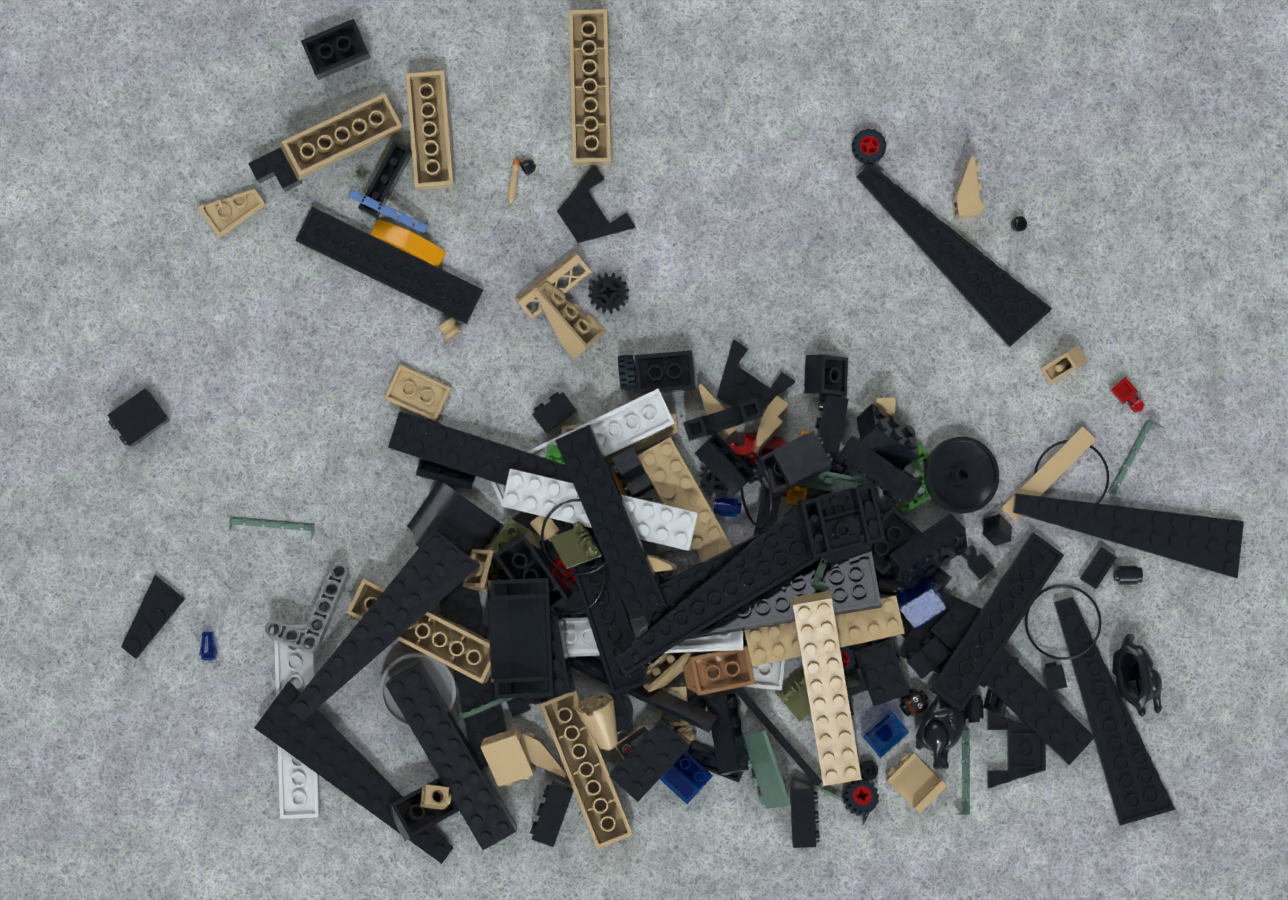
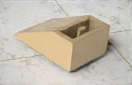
[952,156,984,221]

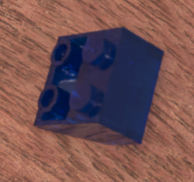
[660,751,713,805]

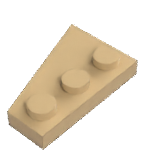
[197,189,267,238]

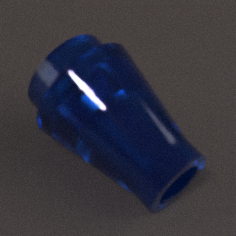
[199,632,218,660]

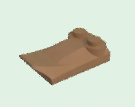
[683,646,755,696]

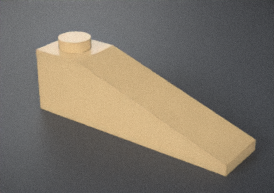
[535,282,606,359]

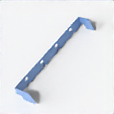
[346,186,428,233]

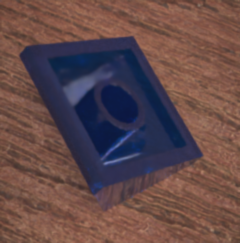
[896,576,948,629]
[861,710,909,758]

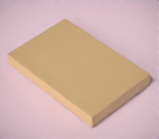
[383,364,452,422]

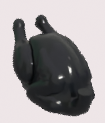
[1112,634,1162,716]
[915,696,965,769]

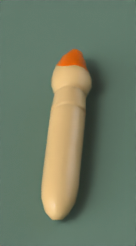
[508,157,520,204]

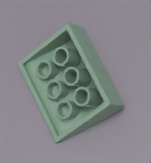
[742,727,791,809]

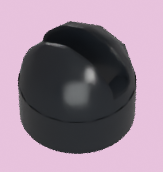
[520,159,536,176]
[1010,216,1027,232]

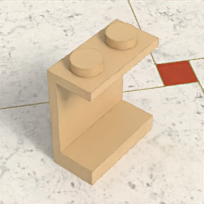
[480,727,536,787]
[886,752,947,813]

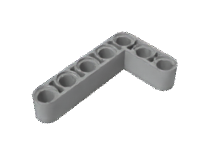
[265,562,349,654]

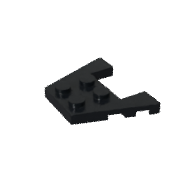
[557,165,636,244]
[717,340,796,409]
[987,712,1046,788]

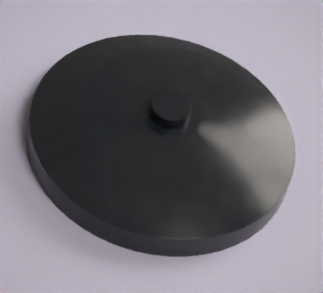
[924,437,999,514]

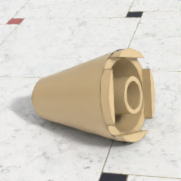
[576,694,618,751]

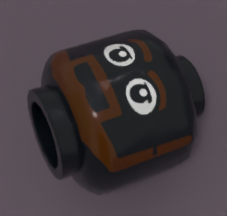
[899,688,928,717]

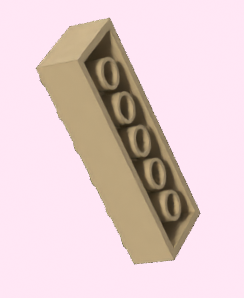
[406,70,455,191]
[281,93,402,181]

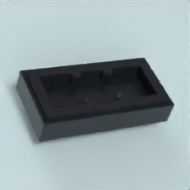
[1079,547,1117,589]

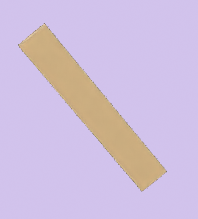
[1001,426,1096,521]

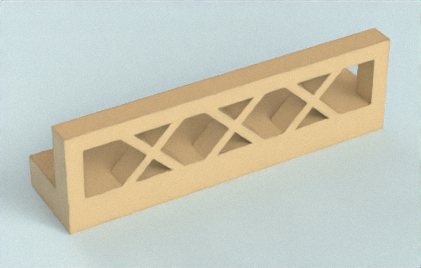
[515,251,591,320]

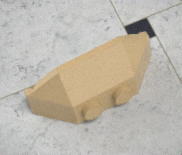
[643,652,699,692]

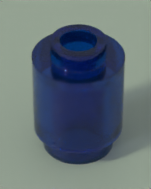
[714,497,742,518]

